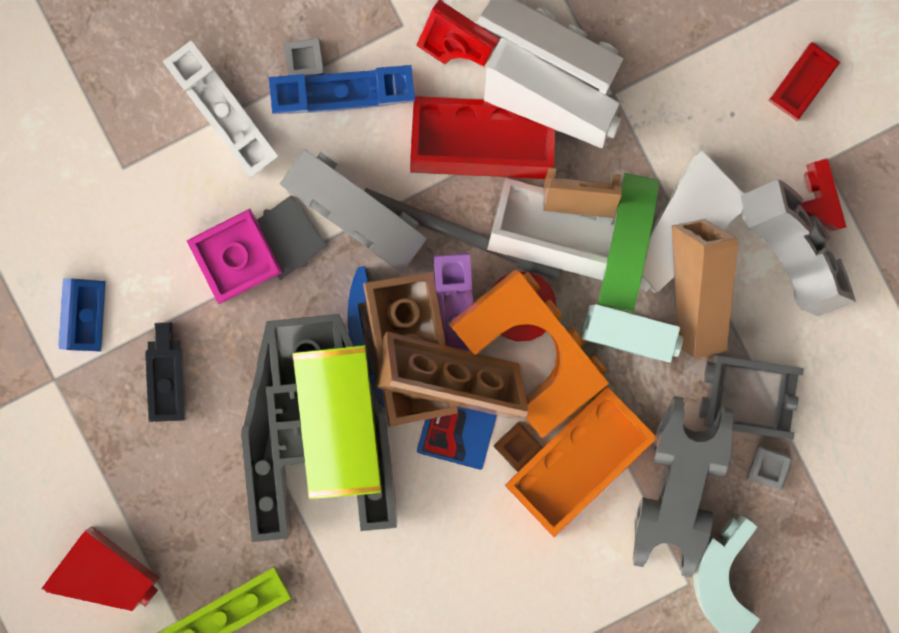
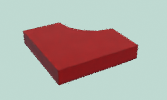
[416,0,500,67]

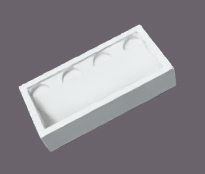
[487,178,618,280]

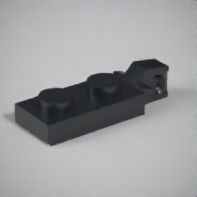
[145,322,186,422]

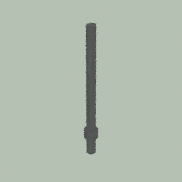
[364,188,562,280]

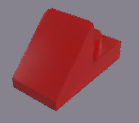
[800,158,847,231]

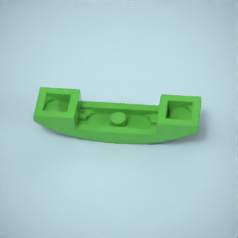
[598,173,659,313]

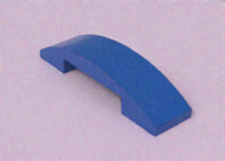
[268,65,415,114]
[347,266,385,409]

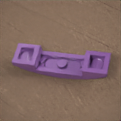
[434,253,473,352]

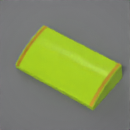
[293,345,382,499]

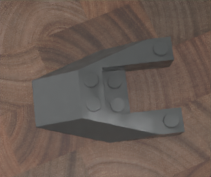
[241,314,398,542]

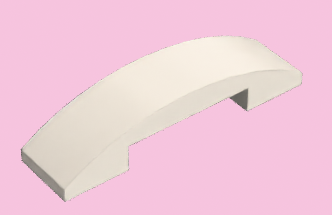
[163,40,279,178]

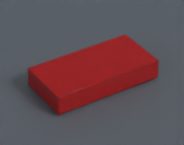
[768,42,840,121]

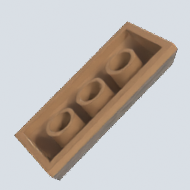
[363,272,458,427]
[374,332,529,418]

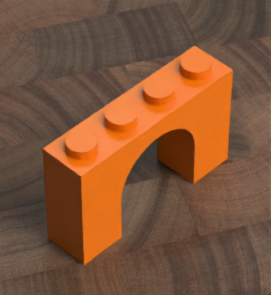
[449,270,609,438]

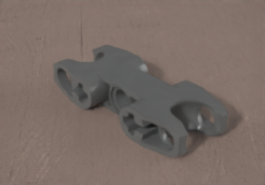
[632,396,734,577]

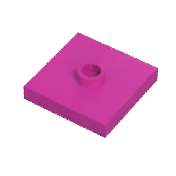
[186,208,283,304]

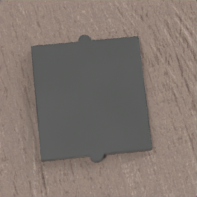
[257,195,327,280]

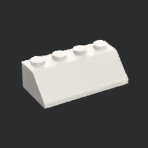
[477,0,624,94]

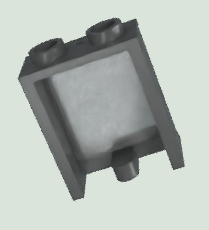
[699,355,804,440]

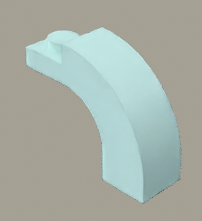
[693,514,760,633]

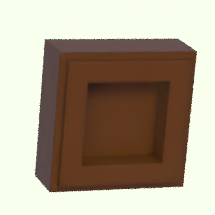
[493,421,543,472]

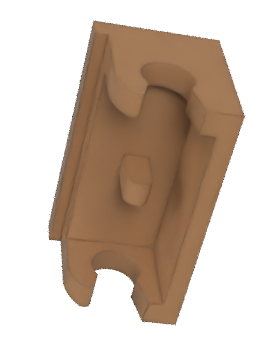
[543,167,622,218]

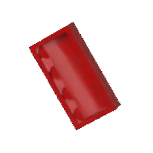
[410,96,555,179]

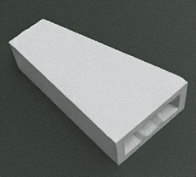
[484,37,622,148]
[640,150,744,293]

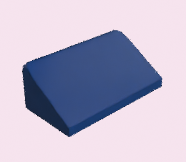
[58,278,105,352]

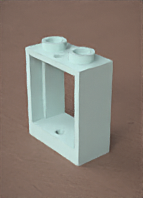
[580,304,683,363]

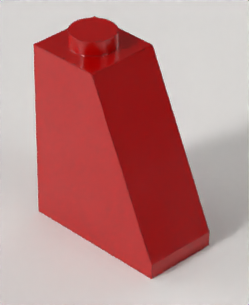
[41,527,160,611]

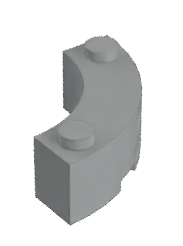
[279,149,427,273]
[741,179,856,316]

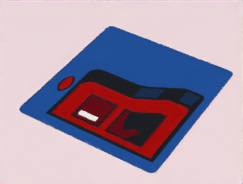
[417,406,497,470]

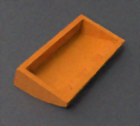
[504,386,656,537]

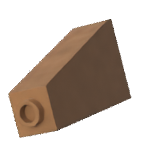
[672,219,738,360]

